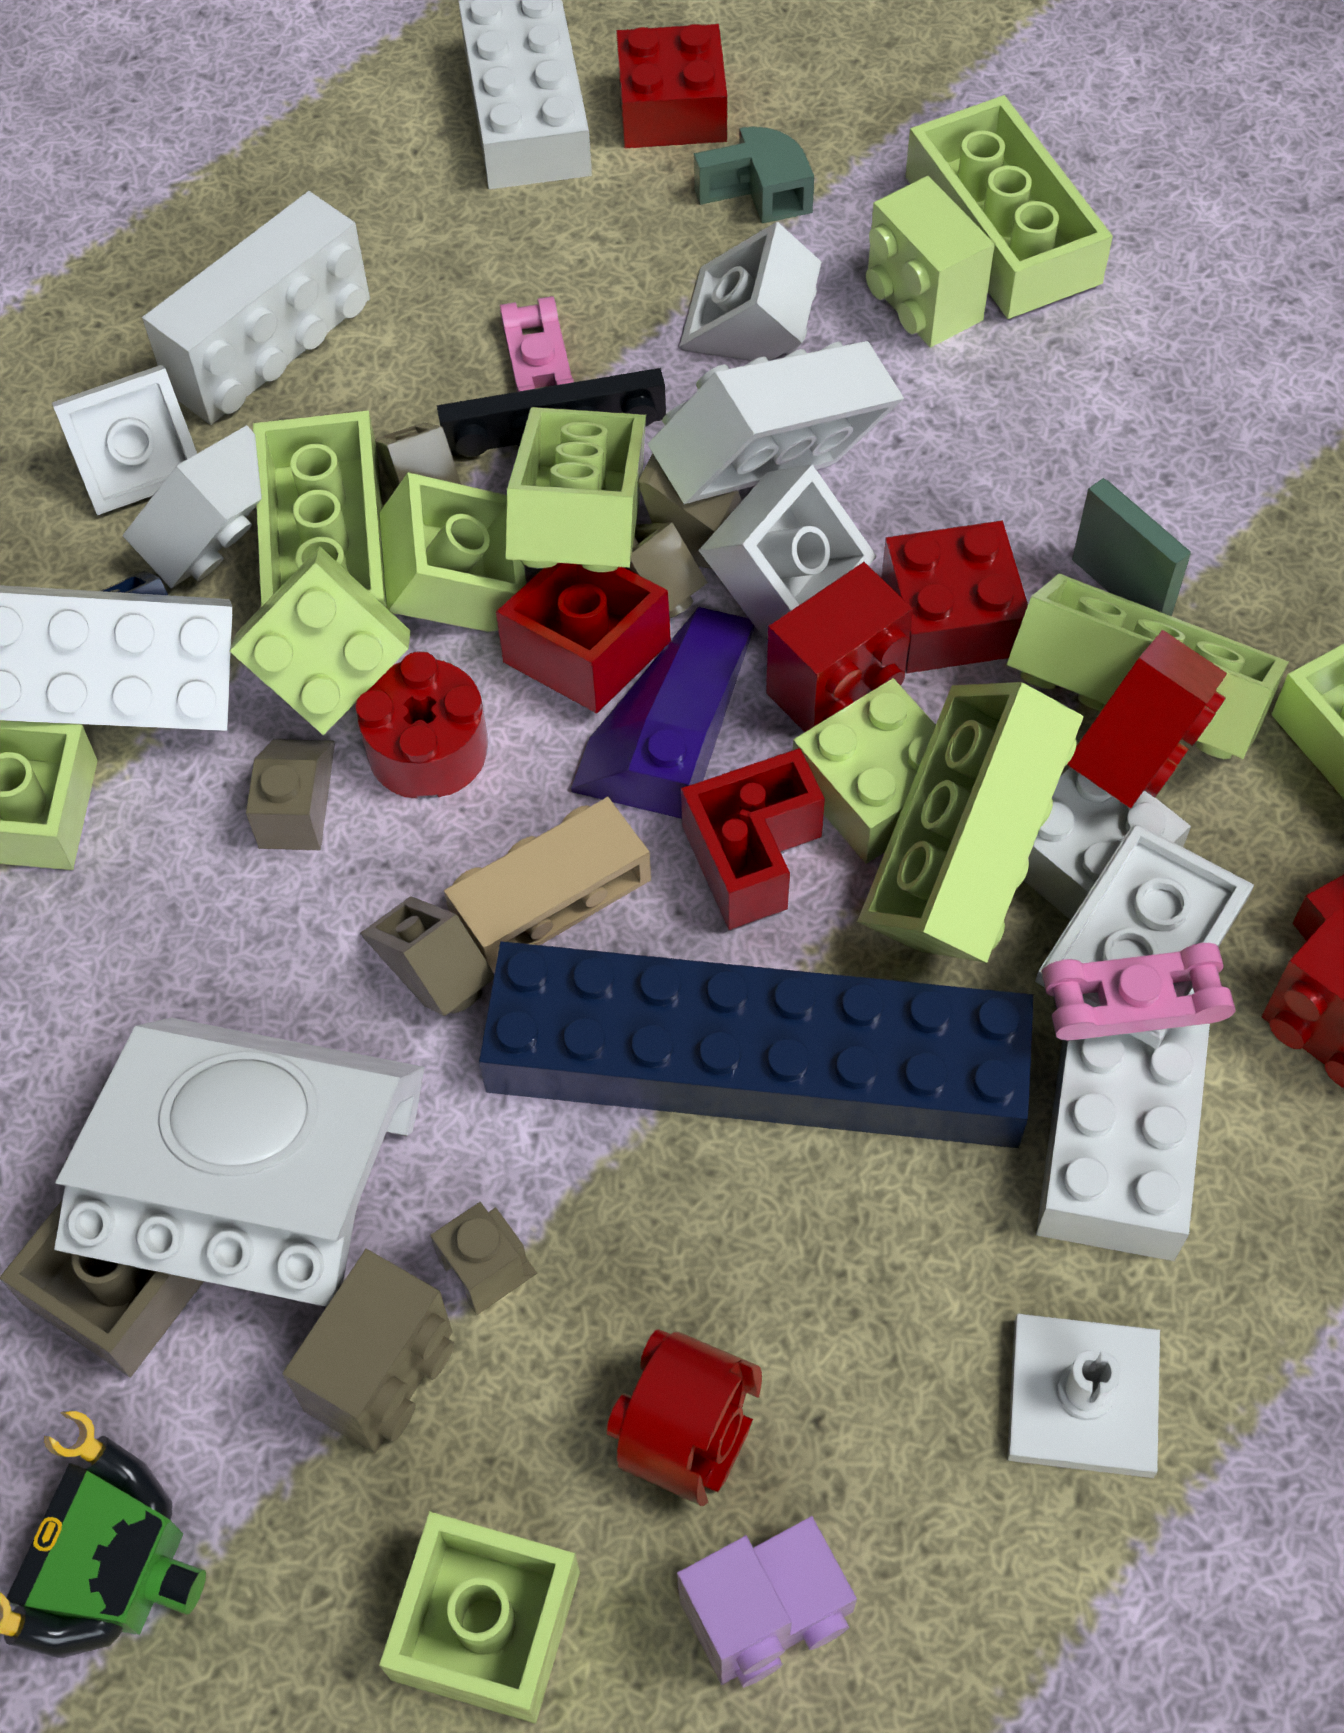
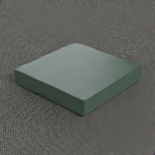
[1072,478,1191,616]

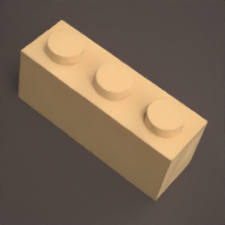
[444,797,651,972]

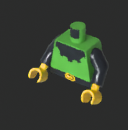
[0,1411,206,1658]

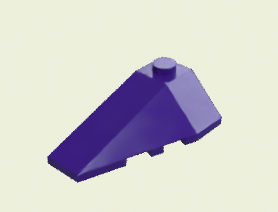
[571,607,755,819]

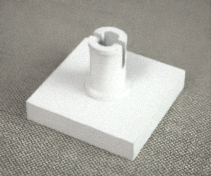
[52,365,197,515]
[1007,1314,1160,1478]

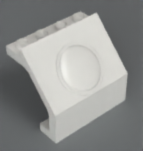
[54,1018,425,1307]

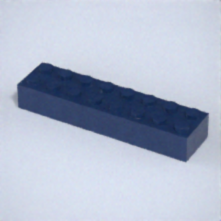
[479,941,1034,1148]

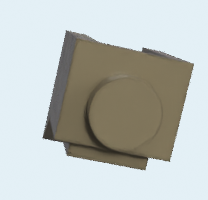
[430,1201,538,1315]

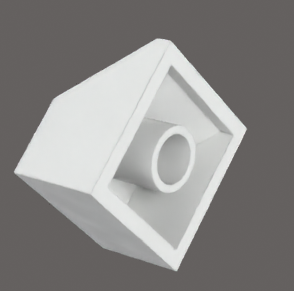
[679,222,822,361]
[122,425,262,588]

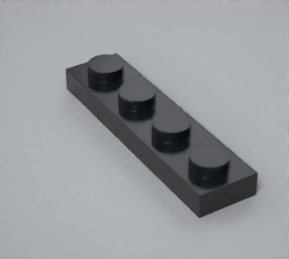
[436,368,666,457]

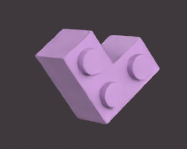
[677,1516,857,1687]

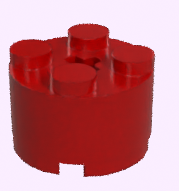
[356,651,488,798]
[607,1329,762,1506]

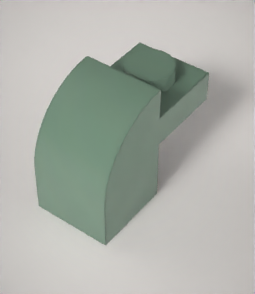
[694,127,814,224]

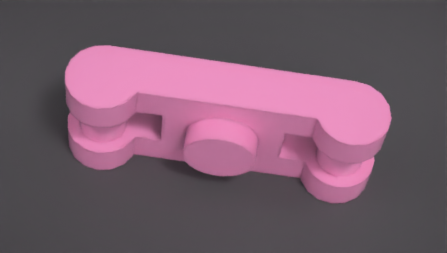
[500,296,574,392]
[1041,943,1235,1040]

